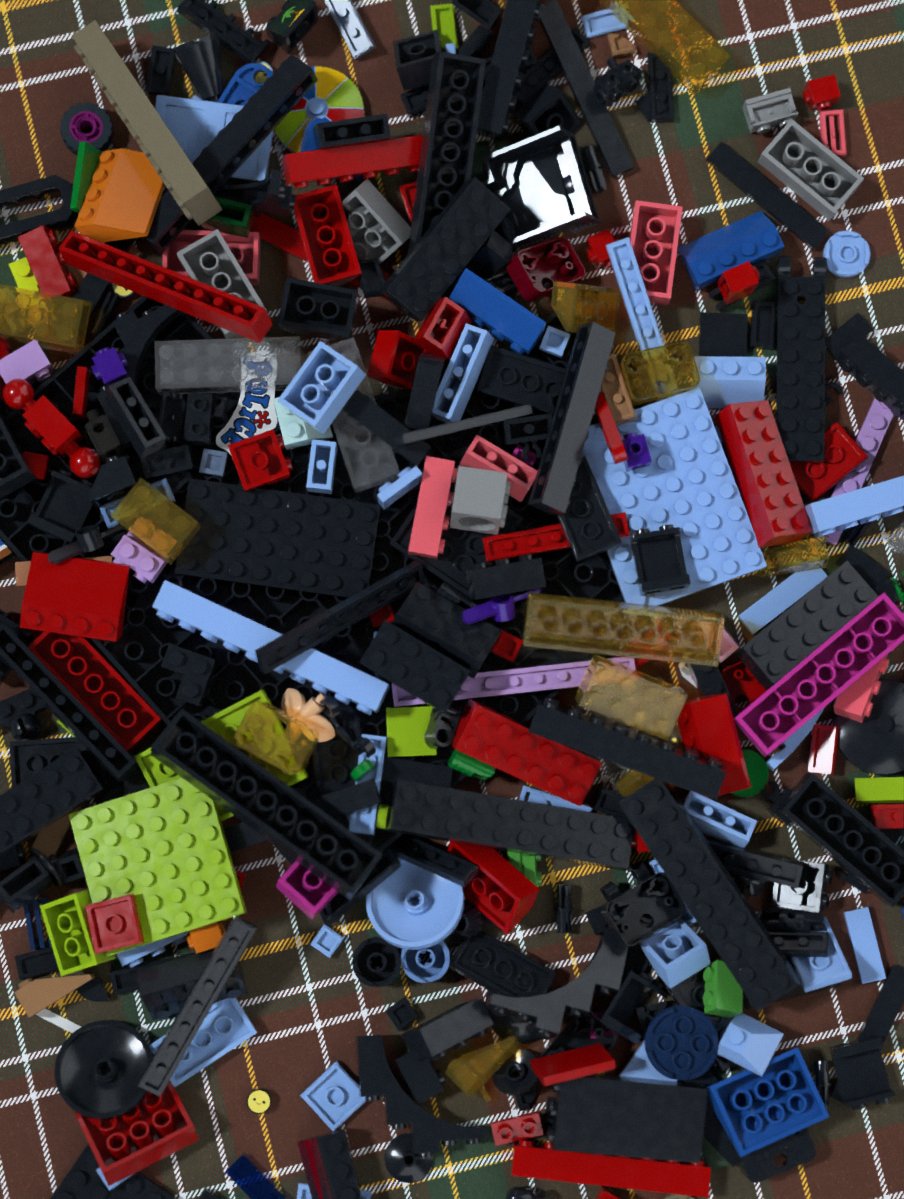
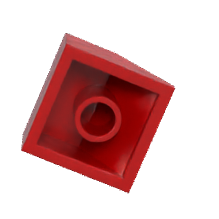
[367,330,429,390]

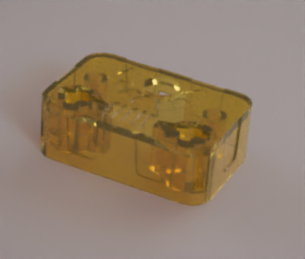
[619,341,700,405]
[233,700,320,775]

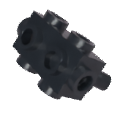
[592,57,642,107]

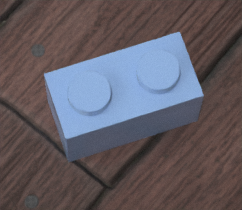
[306,439,338,494]

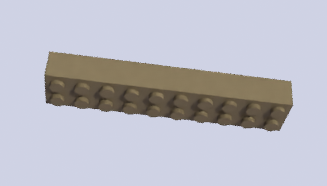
[72,20,222,226]

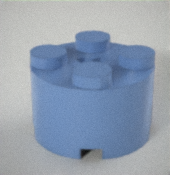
[401,940,450,983]

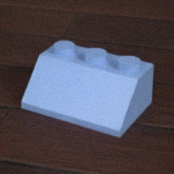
[691,356,766,409]

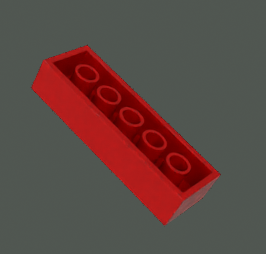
[715,400,813,548]
[28,631,164,754]
[450,699,602,807]

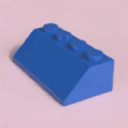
[677,211,784,291]
[449,268,546,356]

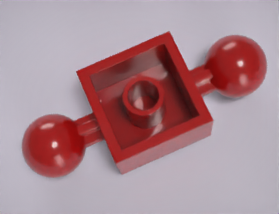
[3,379,101,478]

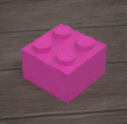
[276,861,338,920]

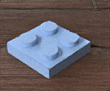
[377,466,422,510]

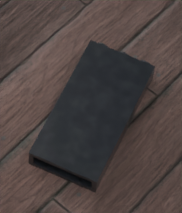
[547,1074,708,1163]

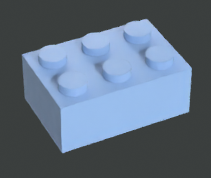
[277,341,366,434]

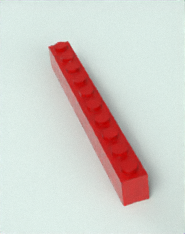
[58,230,272,343]

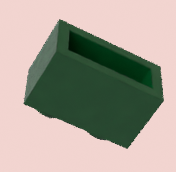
[201,197,254,238]

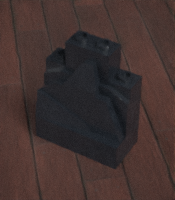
[481,126,600,249]

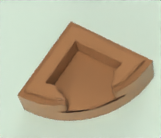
[607,33,636,58]

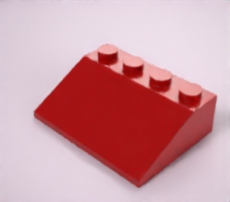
[20,551,130,642]
[75,1080,199,1186]

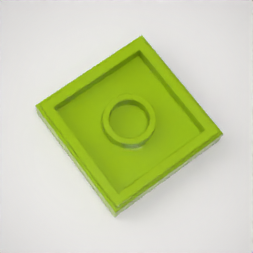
[386,706,437,757]

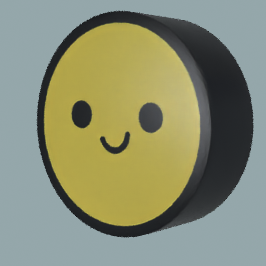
[247,1088,272,1114]

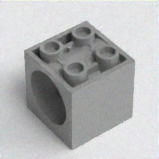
[450,466,511,535]

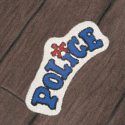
[216,353,277,455]

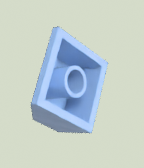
[639,918,711,989]

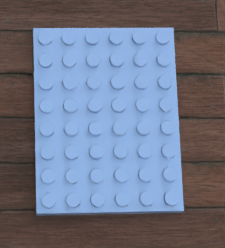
[582,387,767,616]

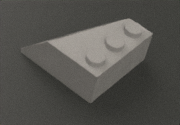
[342,179,411,264]

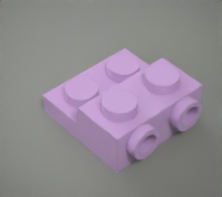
[111,516,179,583]

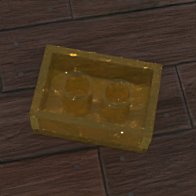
[110,478,201,565]

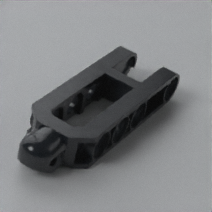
[0,175,78,246]

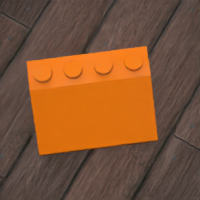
[74,148,165,242]

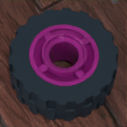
[60,102,113,155]

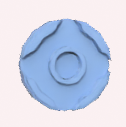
[823,230,871,278]

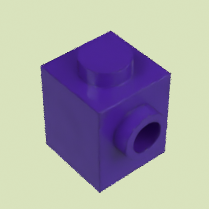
[91,347,129,388]
[622,432,652,472]

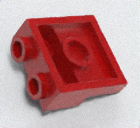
[228,429,293,492]

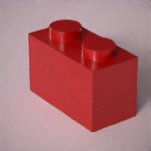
[717,261,760,305]

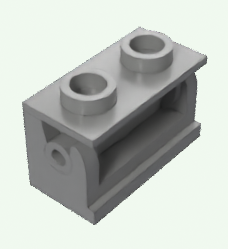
[742,88,798,134]

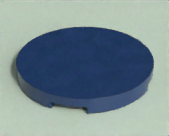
[644,1005,719,1080]

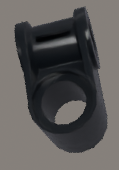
[424,706,462,749]

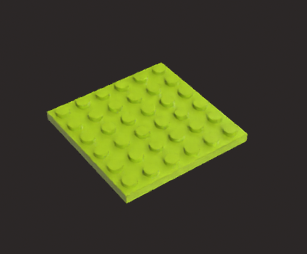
[68,777,247,956]

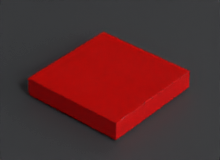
[85,894,144,954]

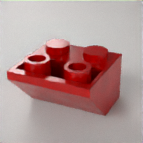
[413,297,474,365]

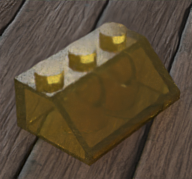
[551,281,621,333]

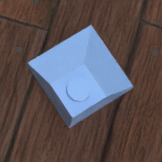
[717,1013,784,1077]

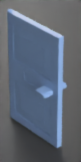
[155,95,274,181]

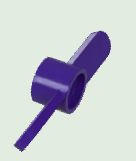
[462,588,542,624]

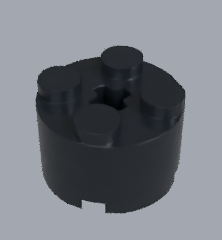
[352,936,401,987]

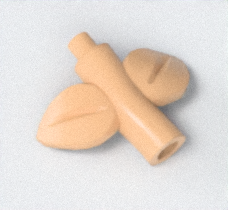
[281,688,336,744]

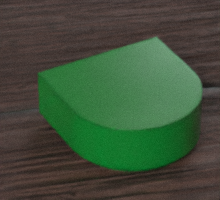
[351,759,376,783]

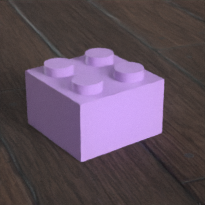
[0,339,54,385]

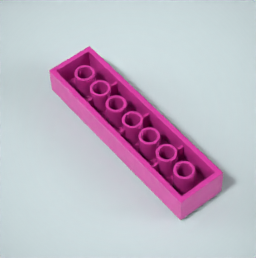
[734,593,904,757]

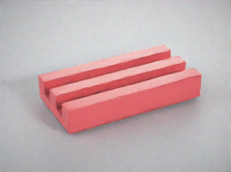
[819,109,847,157]

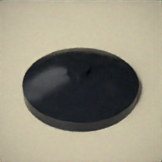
[833,678,904,775]
[55,1020,153,1120]

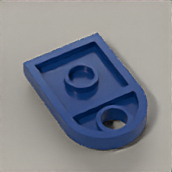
[217,63,273,106]

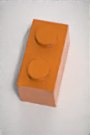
[187,921,226,954]

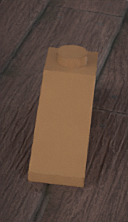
[14,973,96,1018]

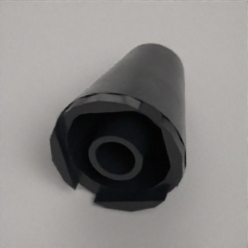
[174,35,224,102]

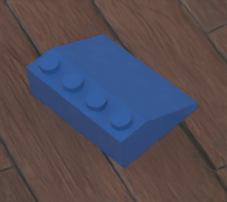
[707,1047,829,1157]

